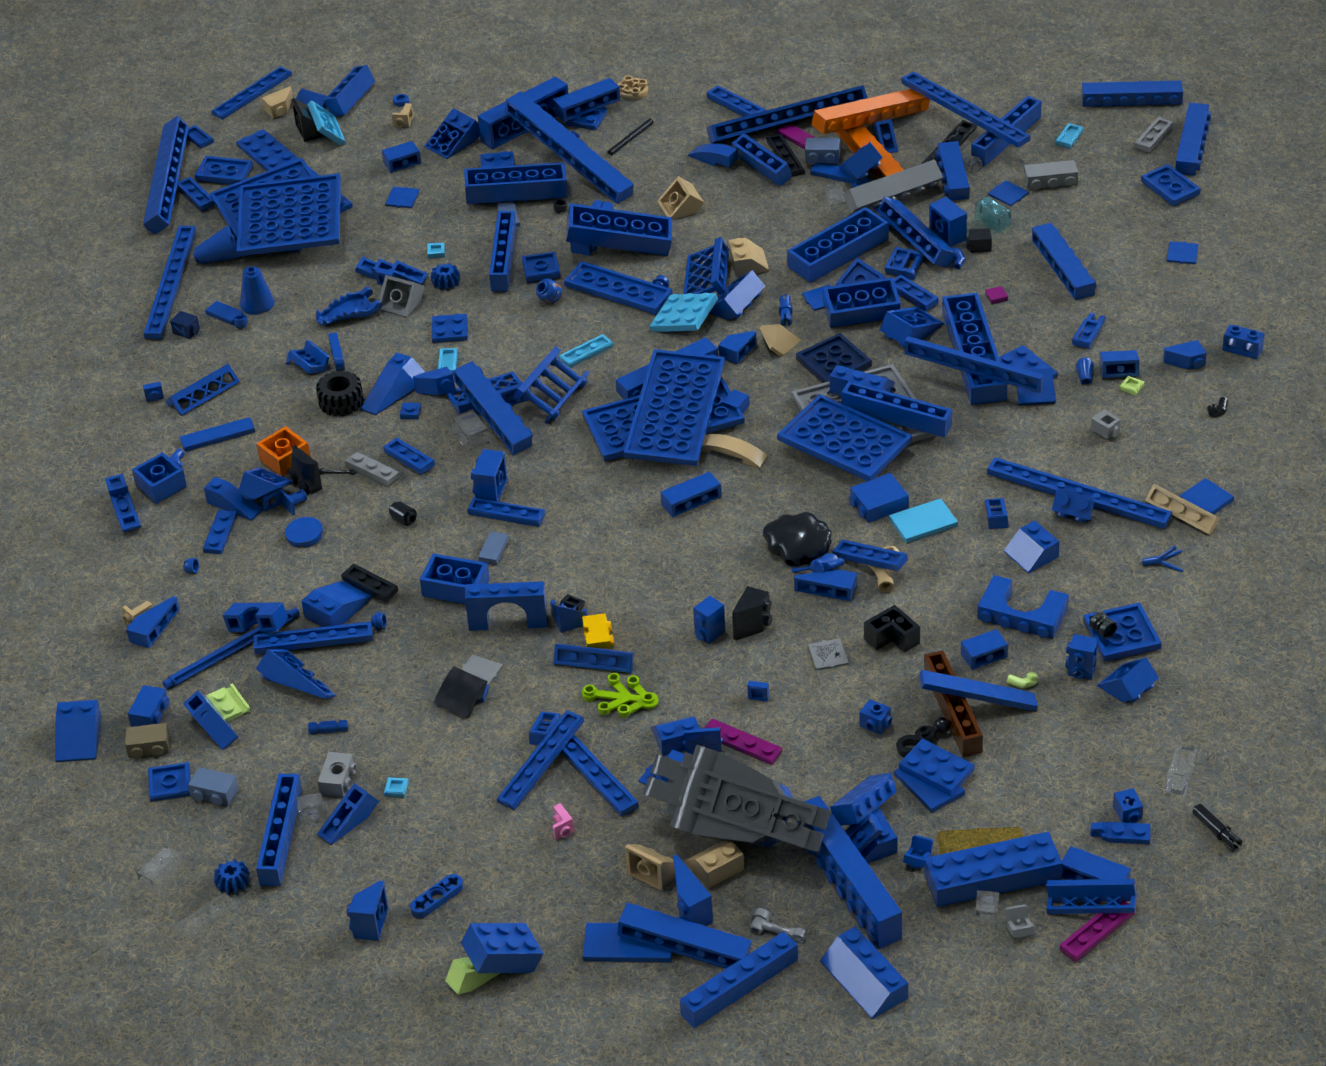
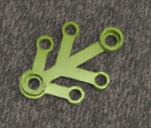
[582,673,659,718]

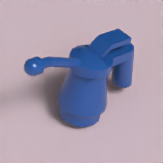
[792,553,845,573]

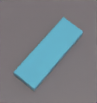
[559,334,614,368]

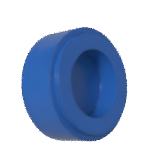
[393,94,409,107]

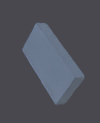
[478,531,509,565]

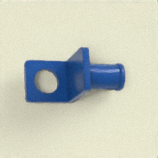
[262,488,307,516]

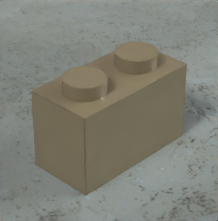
[125,723,169,758]

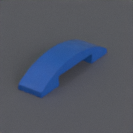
[105,473,141,532]

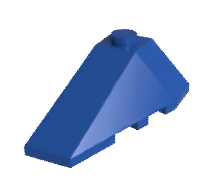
[360,352,426,415]

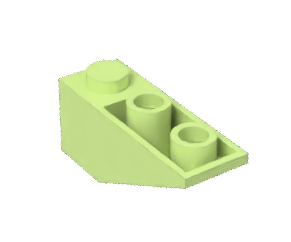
[445,957,500,994]

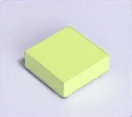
[1119,376,1144,395]

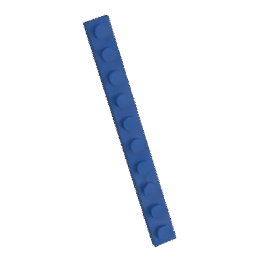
[902,71,1030,148]
[144,226,196,339]
[987,457,1172,529]

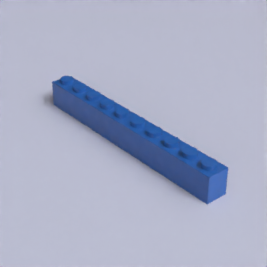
[706,85,867,143]
[505,91,634,204]
[143,116,189,234]

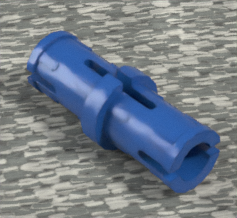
[779,294,793,326]

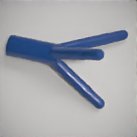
[1142,546,1183,572]

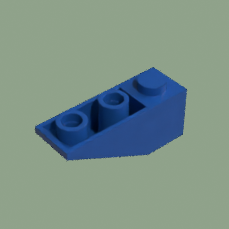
[183,690,239,750]

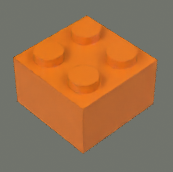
[256,426,311,476]

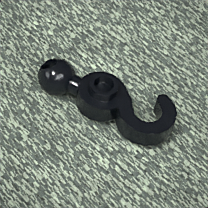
[896,717,950,757]

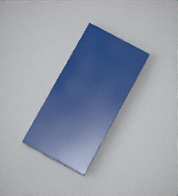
[583,923,672,962]

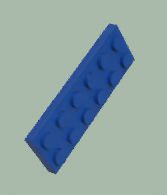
[564,261,673,315]

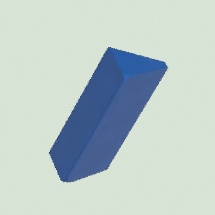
[296,88,327,109]

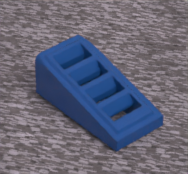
[985,498,1008,529]
[529,711,561,746]

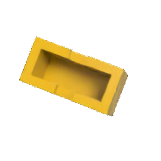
[582,613,615,650]

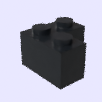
[864,605,920,652]

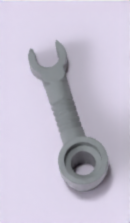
[749,908,806,943]

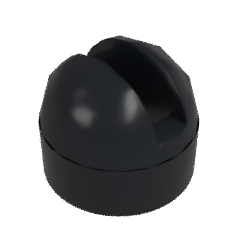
[553,199,567,214]

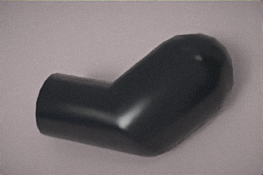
[1207,397,1228,417]

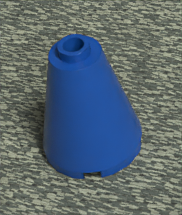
[193,225,242,264]
[240,266,275,315]

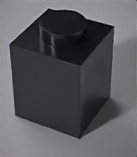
[966,228,992,253]

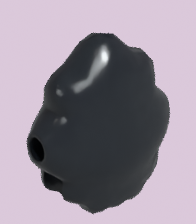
[763,512,832,567]

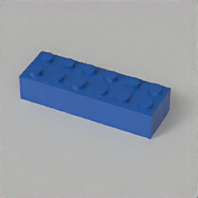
[477,76,568,150]
[464,162,567,204]
[566,203,672,256]
[787,207,889,283]
[924,832,1063,907]

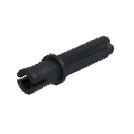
[1192,804,1243,851]

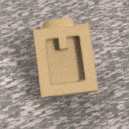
[392,103,414,127]
[122,601,153,625]

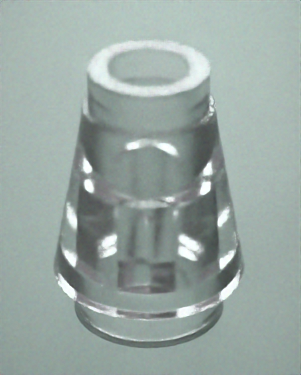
[961,154,982,172]

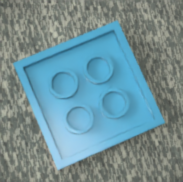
[649,293,718,332]

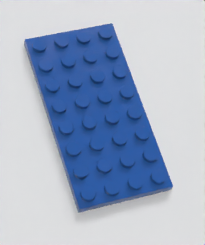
[623,349,725,466]
[582,376,745,462]

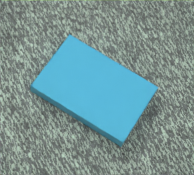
[307,101,346,146]
[889,498,958,543]

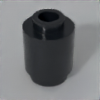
[389,502,417,526]

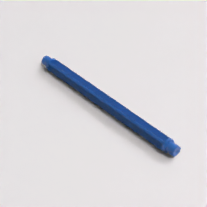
[162,607,300,689]

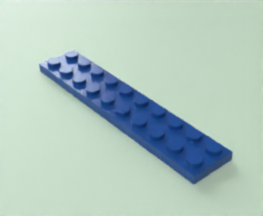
[236,129,353,213]

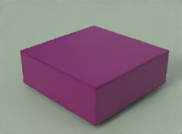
[985,286,1008,304]

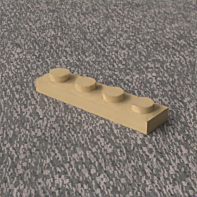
[1145,484,1220,534]

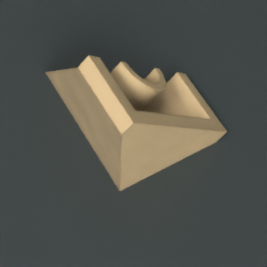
[759,324,801,356]

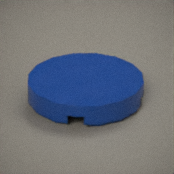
[285,517,323,547]

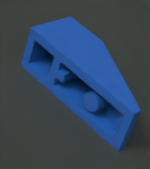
[204,477,263,521]
[794,569,857,602]
[126,596,180,648]
[317,783,380,845]

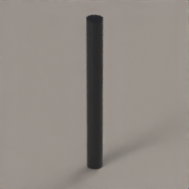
[607,118,654,155]

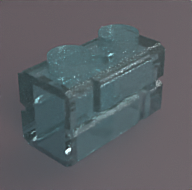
[975,196,1011,233]

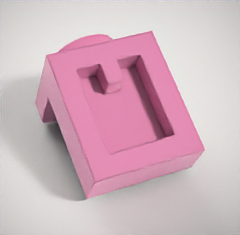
[552,803,574,840]

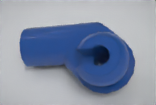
[952,248,966,269]
[170,448,185,468]

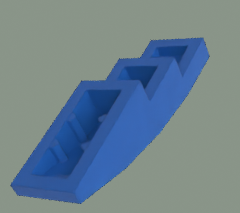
[355,257,428,285]

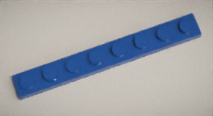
[905,336,1044,393]

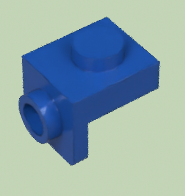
[903,835,934,868]

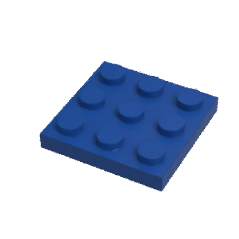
[1083,603,1162,661]

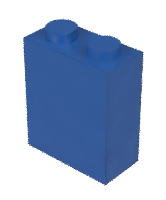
[849,473,909,523]

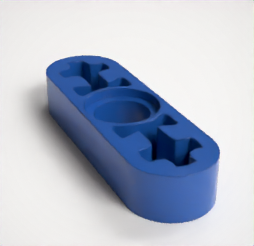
[328,332,345,371]
[410,874,463,918]

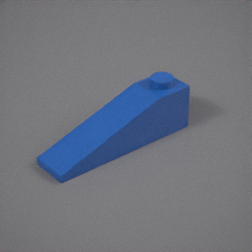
[256,649,335,698]

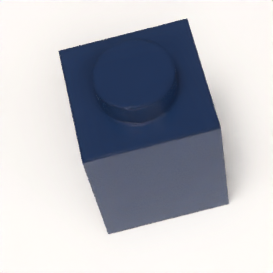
[170,311,200,339]

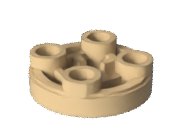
[617,75,648,100]

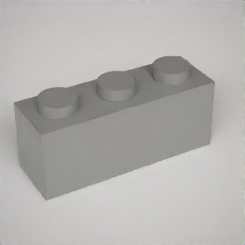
[1024,160,1078,190]

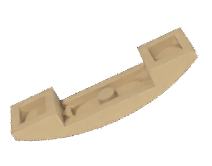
[701,434,768,468]

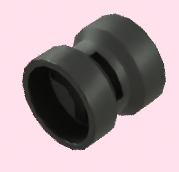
[1089,611,1118,639]

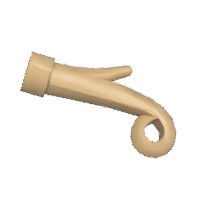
[868,546,899,593]

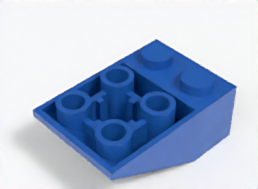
[424,108,480,159]

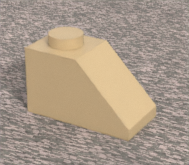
[262,86,293,119]

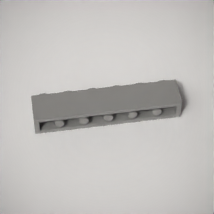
[843,159,943,213]

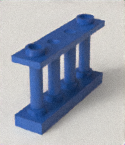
[512,346,590,424]

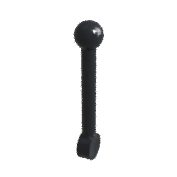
[319,468,357,475]

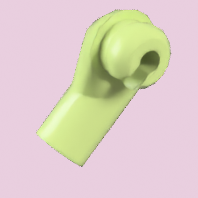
[1007,672,1038,689]

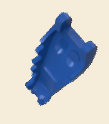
[316,287,383,326]

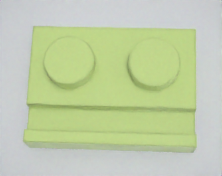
[207,683,251,722]

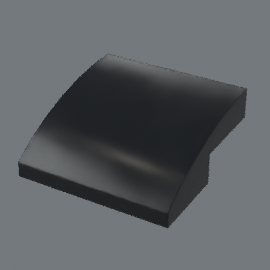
[433,666,488,718]

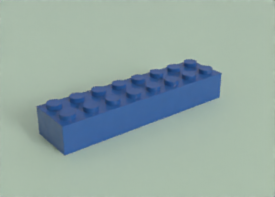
[942,292,1008,405]
[797,796,902,949]

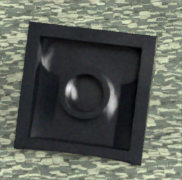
[286,445,322,494]

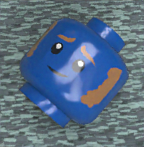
[536,278,562,304]

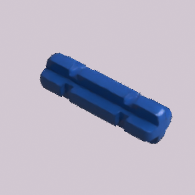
[308,719,348,734]

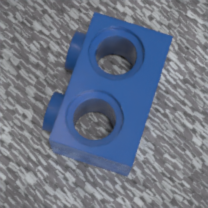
[1222,324,1265,359]

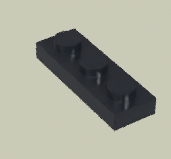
[341,563,398,602]

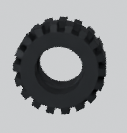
[316,371,364,417]

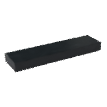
[766,134,805,177]

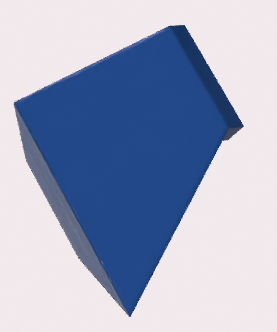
[550,600,588,633]

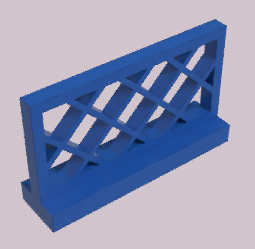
[683,237,729,295]
[446,371,529,421]

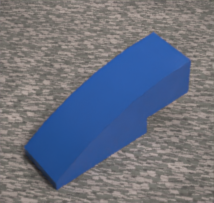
[688,144,738,168]

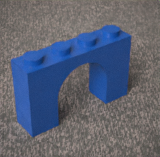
[977,575,1069,639]
[465,581,548,631]

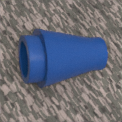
[1076,357,1094,384]

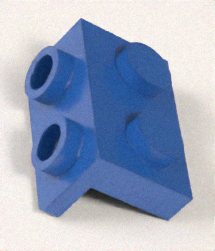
[288,340,329,374]
[1052,488,1095,523]

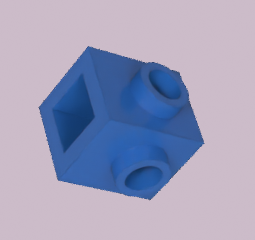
[859,699,893,735]

